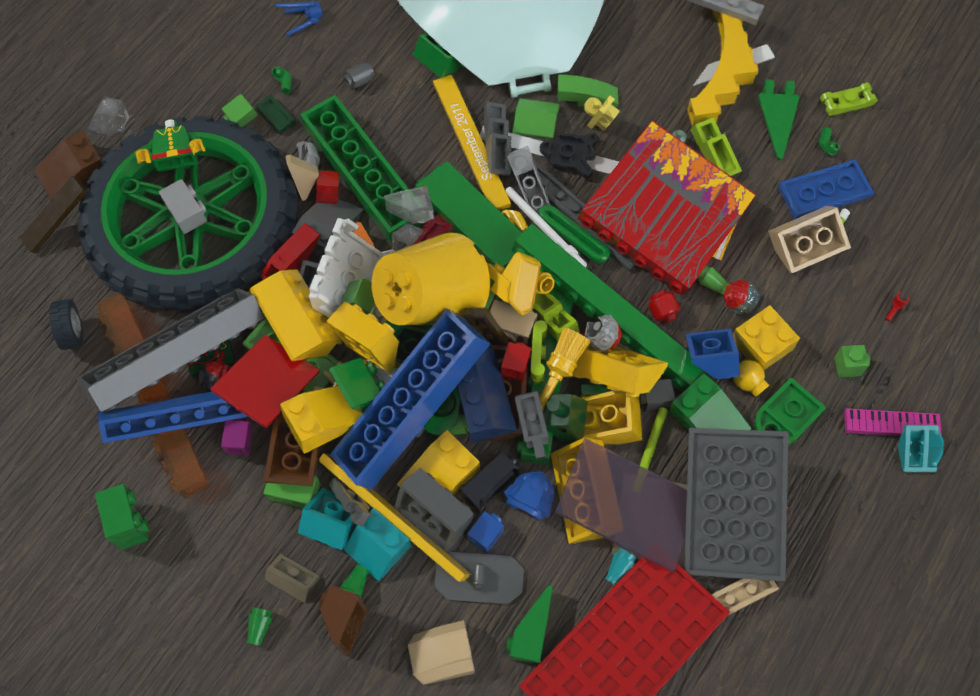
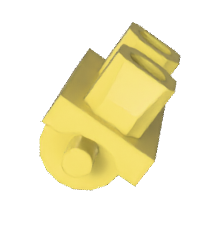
[584,96,620,131]

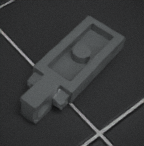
[515,391,549,459]
[329,478,371,527]

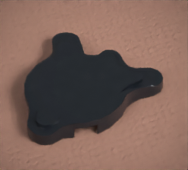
[539,133,599,179]

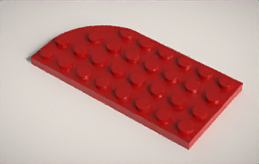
[519,544,730,696]

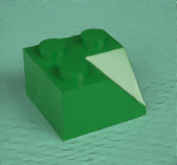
[95,484,150,550]

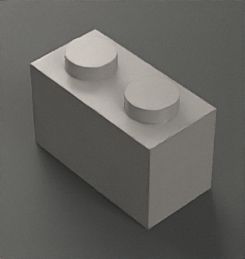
[158,179,207,234]

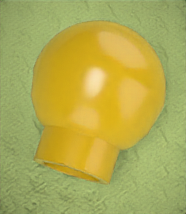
[733,360,770,397]

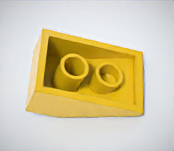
[280,386,363,454]
[581,390,642,444]
[397,430,480,496]

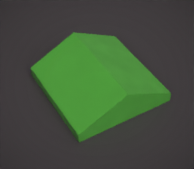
[513,98,560,139]

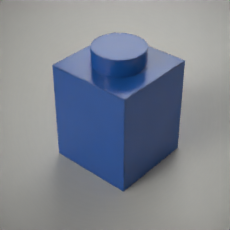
[467,511,504,554]

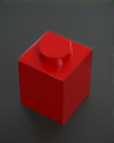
[316,171,338,204]
[501,342,531,381]

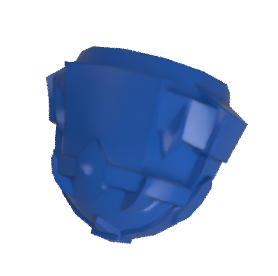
[504,471,554,521]

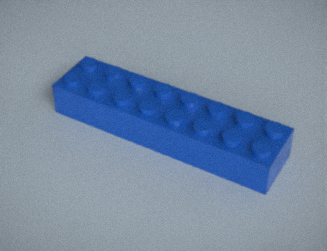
[330,309,490,489]

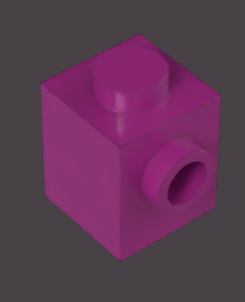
[221,418,253,455]

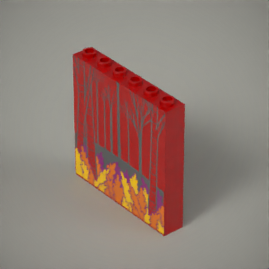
[577,120,756,296]

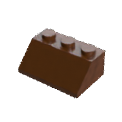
[319,585,368,657]

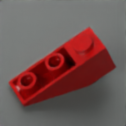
[260,223,321,280]

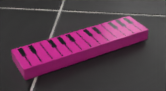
[844,408,942,436]

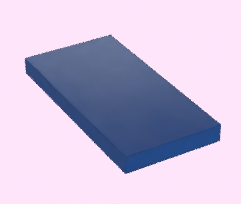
[777,159,874,220]

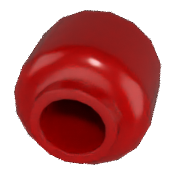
[648,290,681,324]

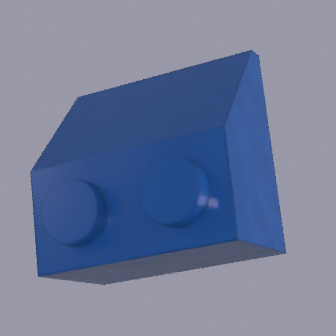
[686,328,739,379]

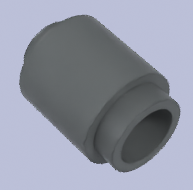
[343,62,375,89]

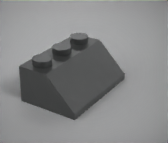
[394,468,474,553]

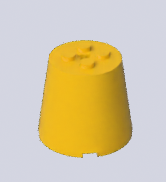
[372,233,490,325]

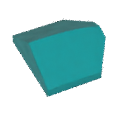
[898,425,944,472]

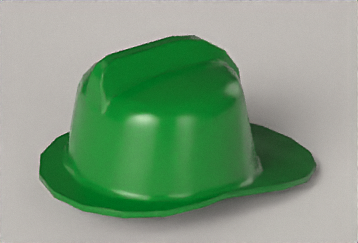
[423,387,460,435]

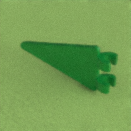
[758,80,799,160]

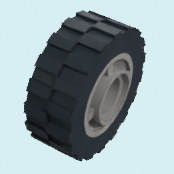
[49,299,83,350]

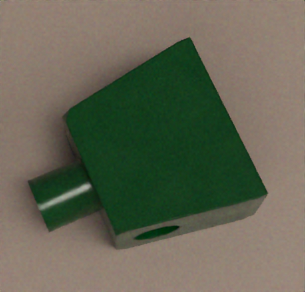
[547,394,588,444]

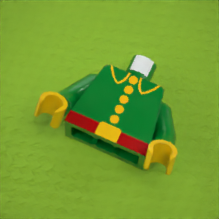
[135,120,206,172]

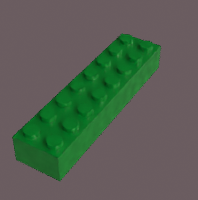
[300,95,427,245]

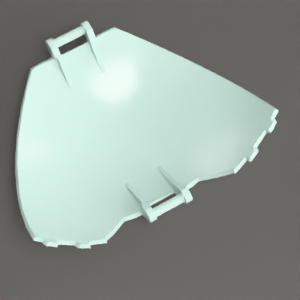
[398,0,604,98]

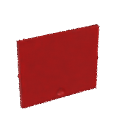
[210,335,320,428]

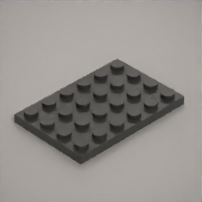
[684,428,789,581]

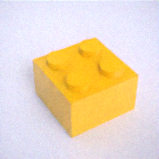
[733,305,800,370]

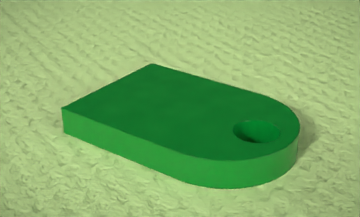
[754,377,827,446]

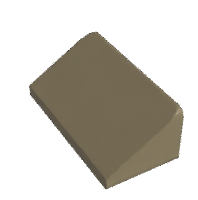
[265,553,321,603]

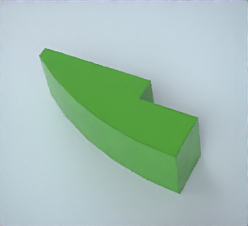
[558,75,618,107]

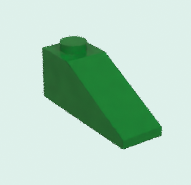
[506,586,553,665]

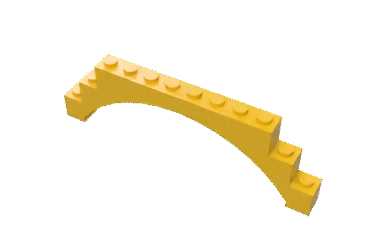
[687,10,758,127]

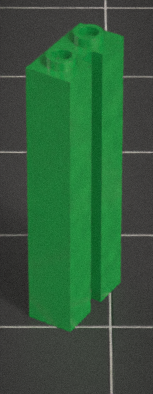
[415,161,522,268]

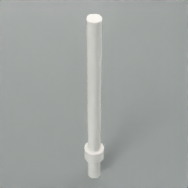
[505,187,587,267]

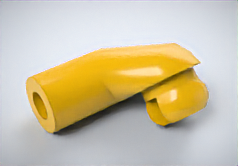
[501,210,528,233]

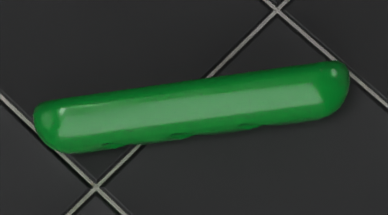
[538,205,610,264]

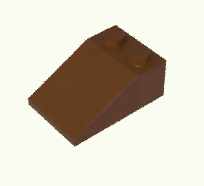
[34,130,102,200]
[264,416,321,487]

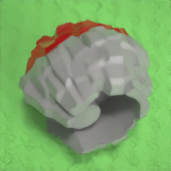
[585,315,622,351]

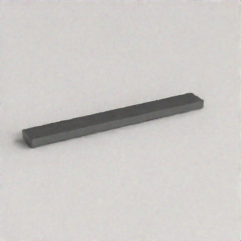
[511,160,636,271]

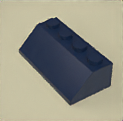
[456,346,517,443]

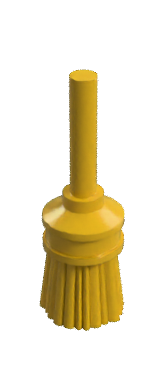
[539,328,591,411]

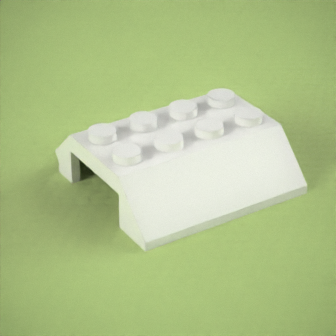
[309,218,395,324]

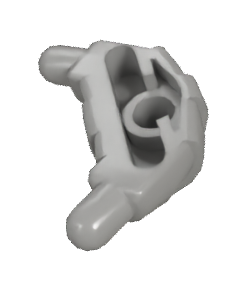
[295,141,320,186]

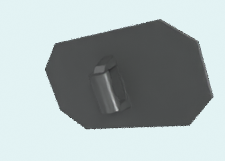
[434,552,524,604]

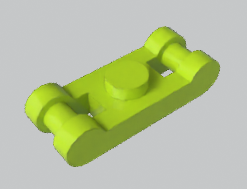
[820,83,878,116]
[531,320,547,384]

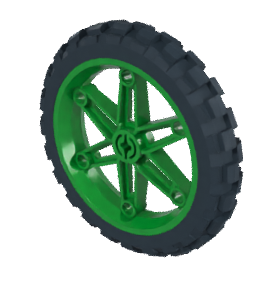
[77,116,298,311]

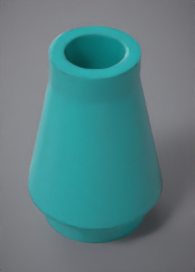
[605,548,636,585]

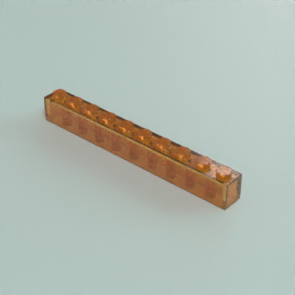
[97,293,211,498]

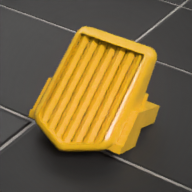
[487,252,541,316]

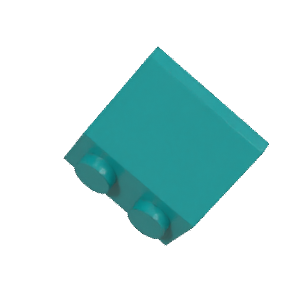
[298,488,357,550]
[344,508,411,582]

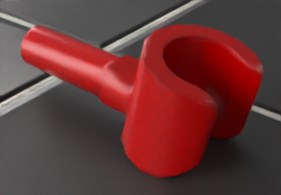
[885,292,910,322]

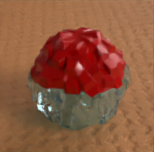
[723,279,760,314]

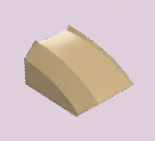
[408,620,475,685]

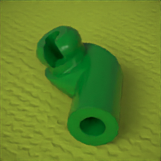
[271,66,292,94]
[818,127,840,155]

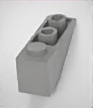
[507,145,550,213]

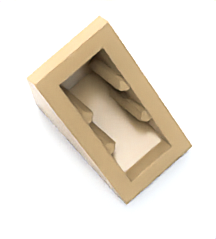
[286,155,319,201]

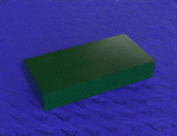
[255,95,297,135]

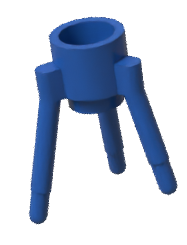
[275,1,322,36]

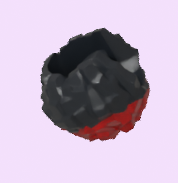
[199,359,232,392]

